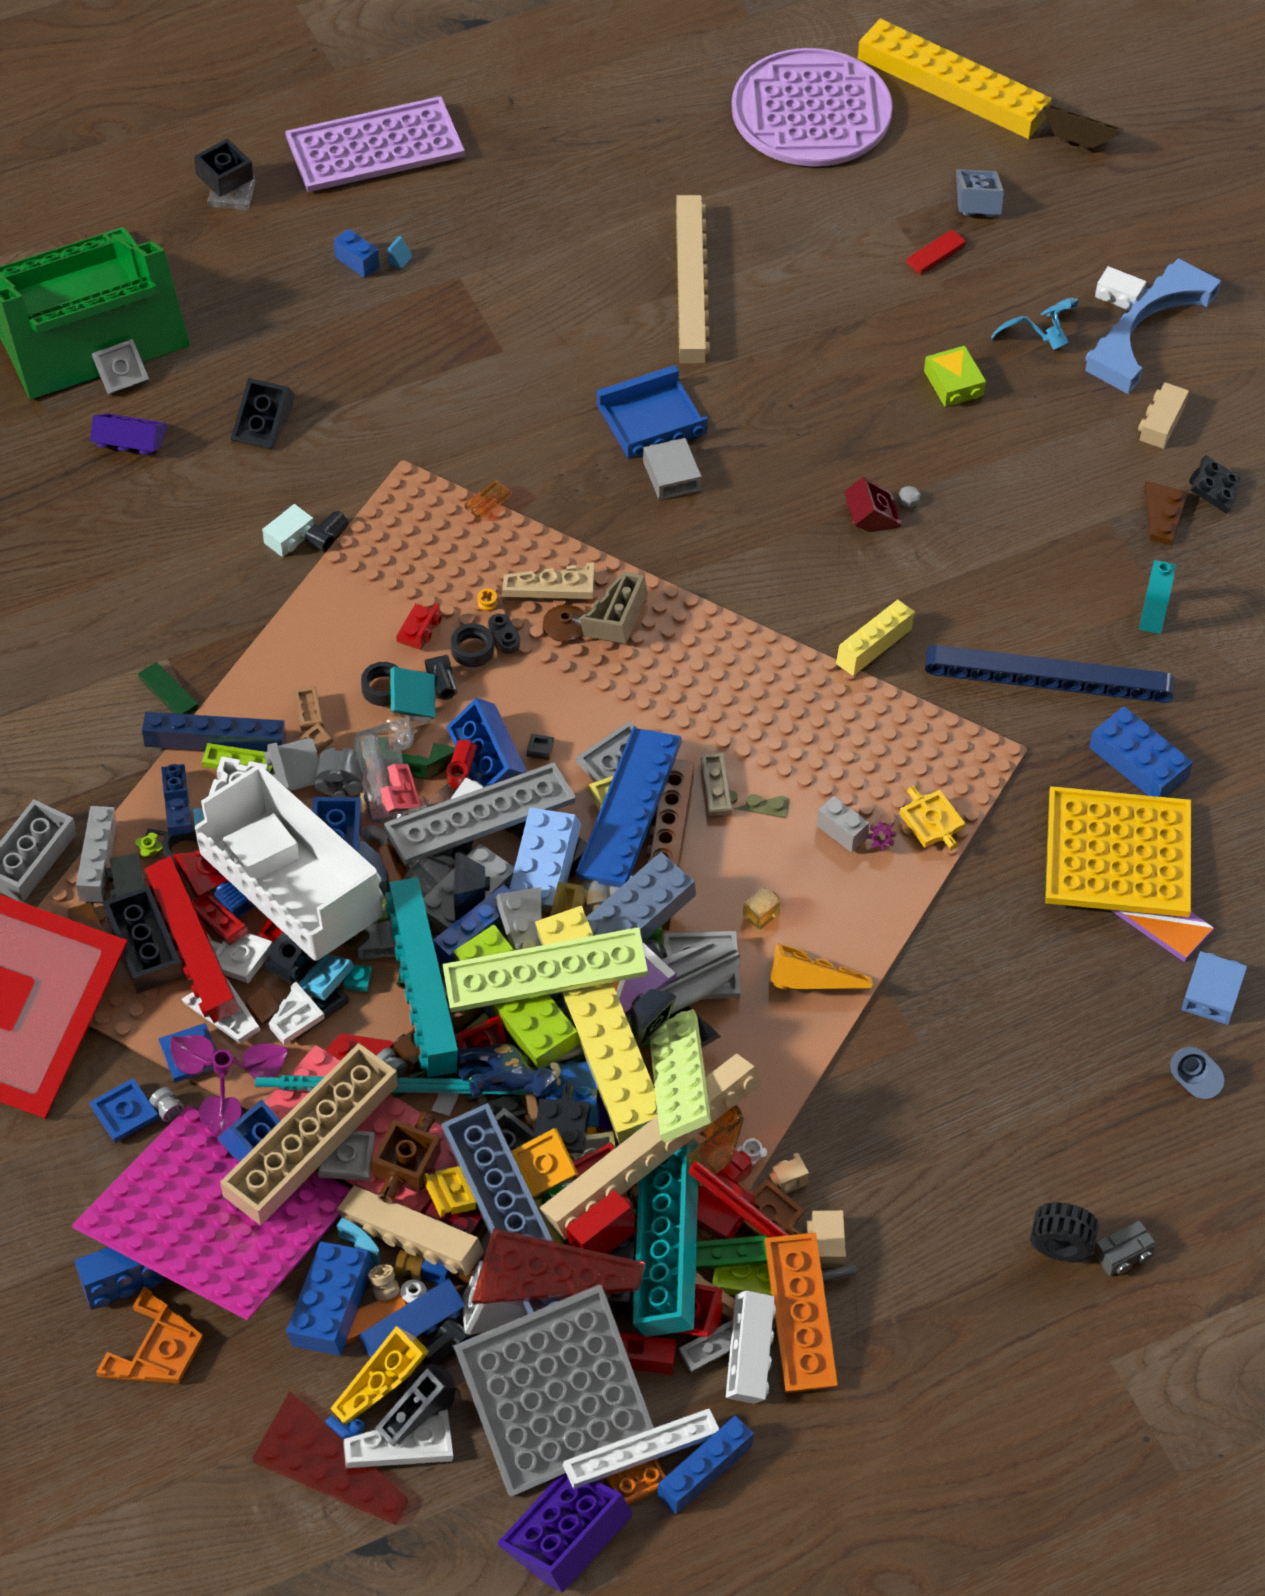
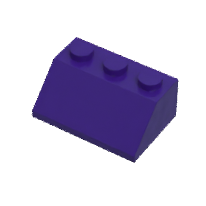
[90,413,168,455]

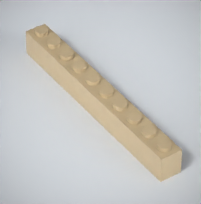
[676,195,710,363]
[540,1053,762,1239]

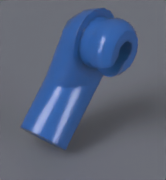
[325,1415,365,1439]

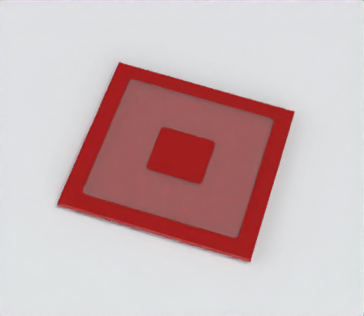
[0,895,128,1120]

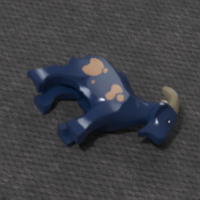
[458,1043,561,1097]

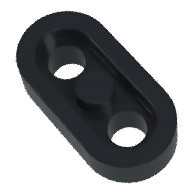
[488,614,520,653]

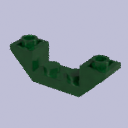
[364,731,456,779]

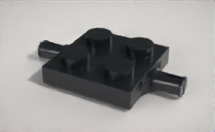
[533,1084,591,1154]

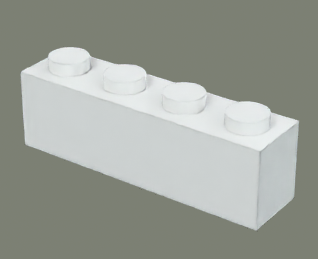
[726,1291,776,1404]

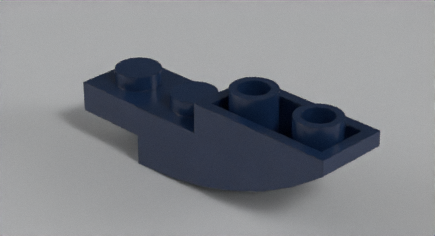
[161,764,192,835]

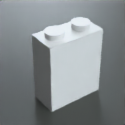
[222,813,300,880]

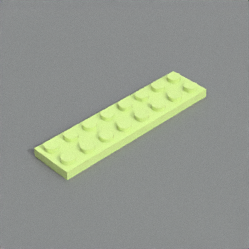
[443,927,648,1012]
[649,1009,711,1143]

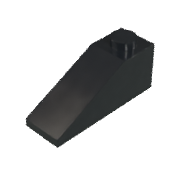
[375,1368,457,1447]

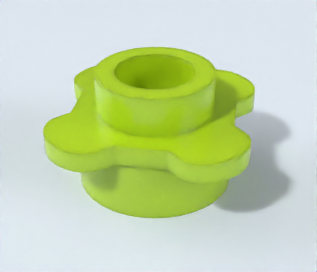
[135,833,163,857]

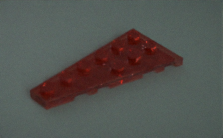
[472,1228,645,1305]
[252,1391,408,1525]

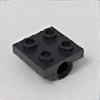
[1189,455,1241,513]

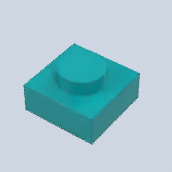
[343,964,372,992]

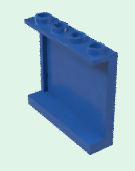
[597,365,708,459]

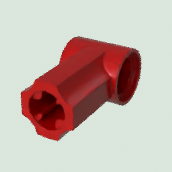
[447,739,477,789]

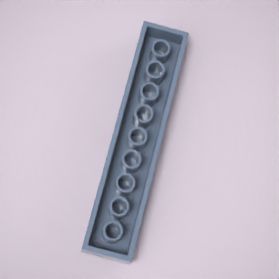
[483,852,696,1048]
[441,1103,578,1315]

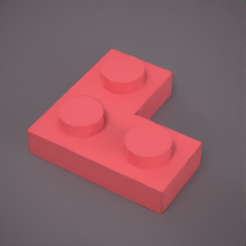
[380,764,422,812]

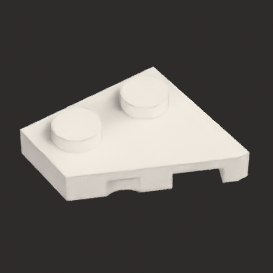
[269,982,324,1045]

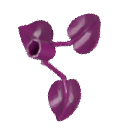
[171,1035,288,1136]

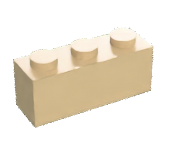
[1138,382,1189,449]

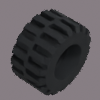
[1030,1202,1099,1262]

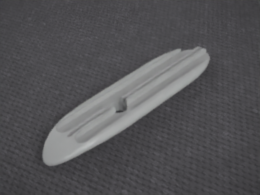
[521,944,740,1066]

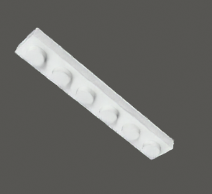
[563,1409,719,1489]

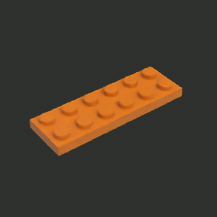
[764,1232,838,1393]

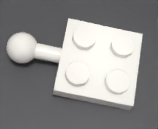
[207,933,273,983]

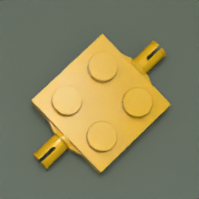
[899,786,965,850]

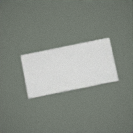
[432,1093,460,1116]

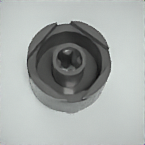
[315,747,365,797]

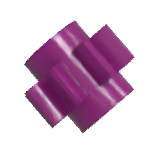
[867,820,897,851]

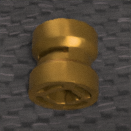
[394,1250,425,1280]

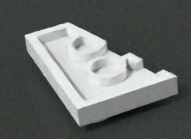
[182,979,261,1044]

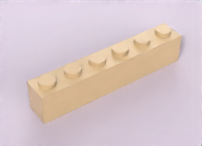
[337,1185,484,1276]

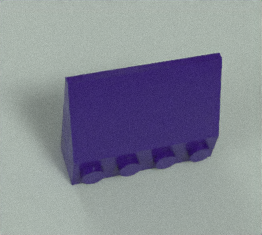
[497,1473,633,1593]

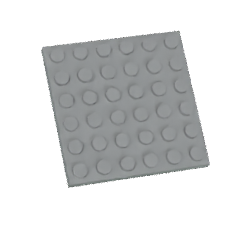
[454,1285,654,1496]

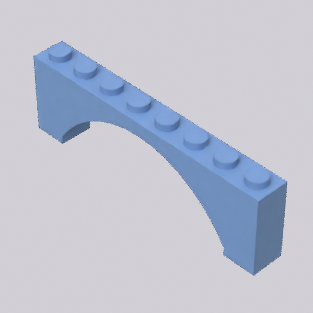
[1085,258,1221,394]

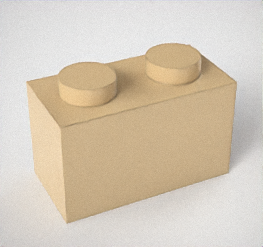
[807,1211,846,1268]

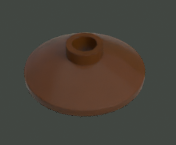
[543,605,586,642]

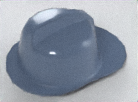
[1170,1047,1225,1099]

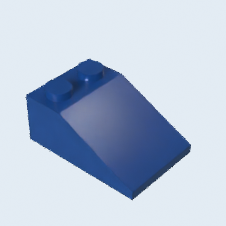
[217,1099,281,1161]

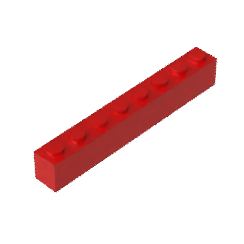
[144,856,241,1023]

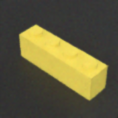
[836,600,915,676]

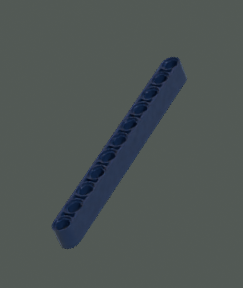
[925,645,1174,703]

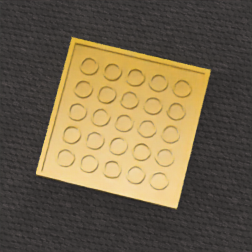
[1045,786,1191,917]

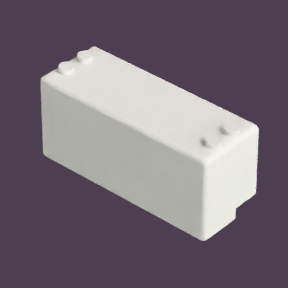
[195,765,384,960]

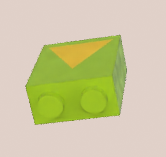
[924,346,986,407]

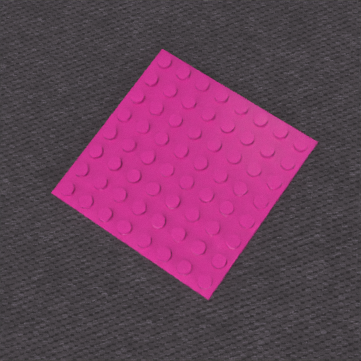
[72,1105,351,1321]

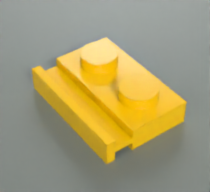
[423,1166,476,1217]

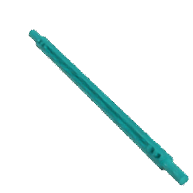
[255,1075,531,1095]

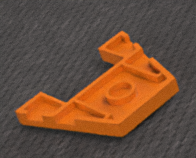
[96,1287,203,1384]

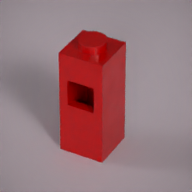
[619,1333,676,1375]

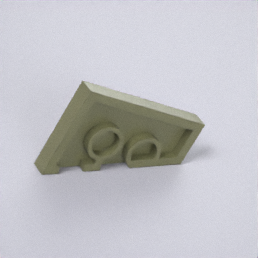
[730,790,790,818]

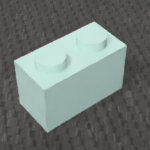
[262,504,314,557]

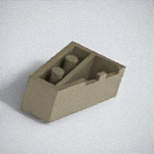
[580,572,648,644]

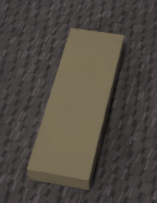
[700,753,732,817]

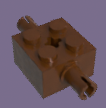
[372,1112,441,1204]

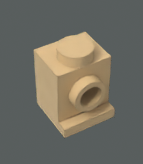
[768,1153,809,1194]

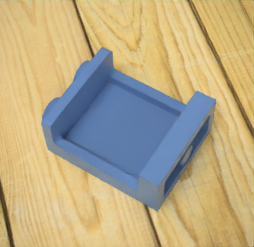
[1181,951,1247,1025]

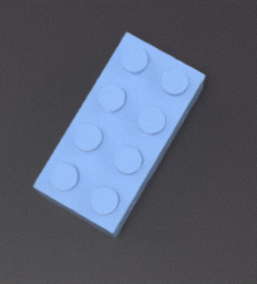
[509,808,582,914]

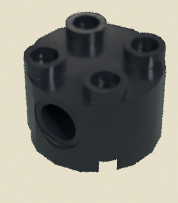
[264,932,318,985]

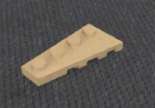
[502,562,594,599]

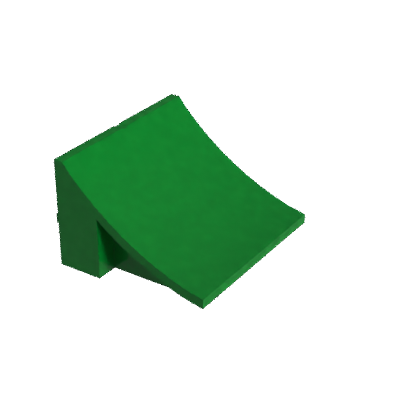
[0,227,190,400]

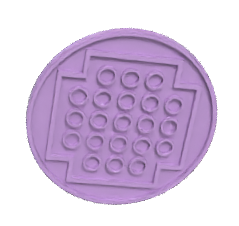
[732,48,892,166]

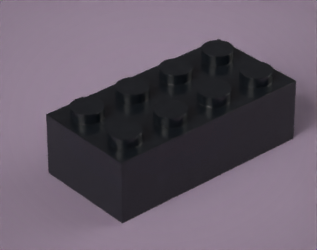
[103,886,183,993]

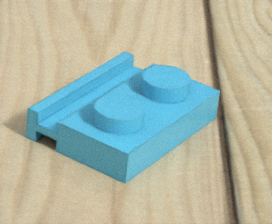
[299,954,354,1000]

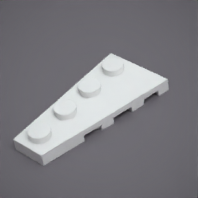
[344,1410,453,1468]

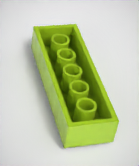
[453,925,580,1070]

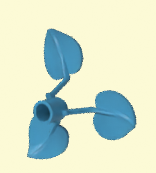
[991,297,1079,350]

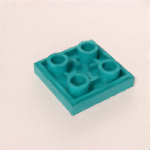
[390,667,436,720]

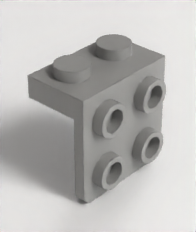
[264,738,319,791]

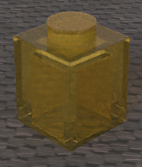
[743,886,781,930]

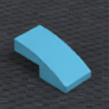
[337,1217,381,1266]

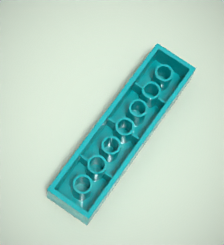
[385,877,458,1078]
[633,1138,699,1337]

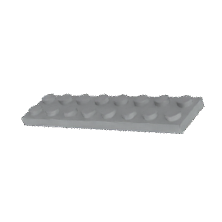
[383,763,576,865]

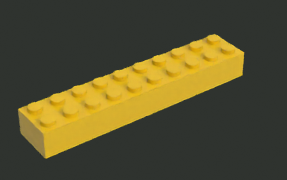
[858,18,1051,139]

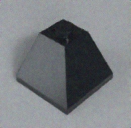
[454,853,490,920]
[631,989,677,1048]

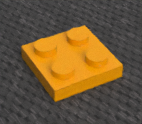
[511,1128,578,1198]

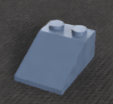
[956,169,1004,217]

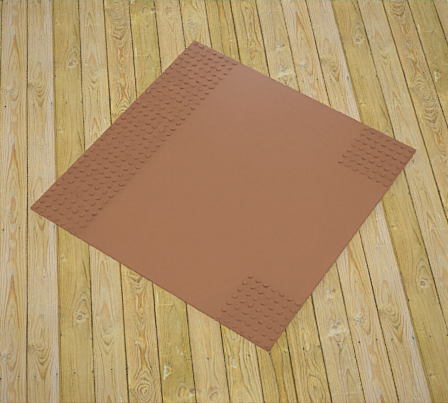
[37,460,1027,1291]

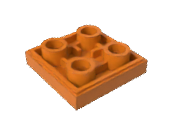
[605,1459,666,1505]

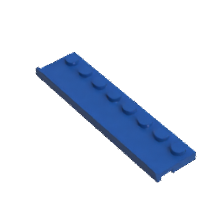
[576,726,682,888]

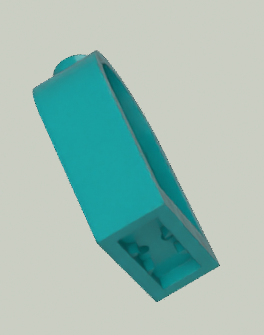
[1139,560,1176,634]

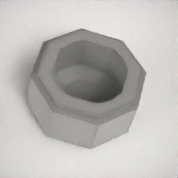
[898,486,920,508]

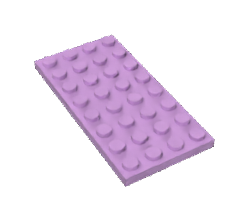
[285,96,465,192]

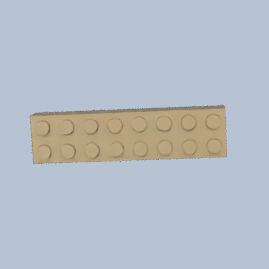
[220,1043,398,1226]

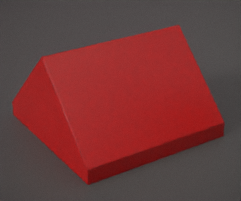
[454,1015,507,1067]
[678,1283,722,1338]

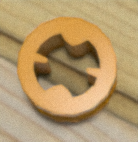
[477,588,497,611]

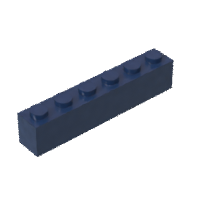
[142,712,287,752]

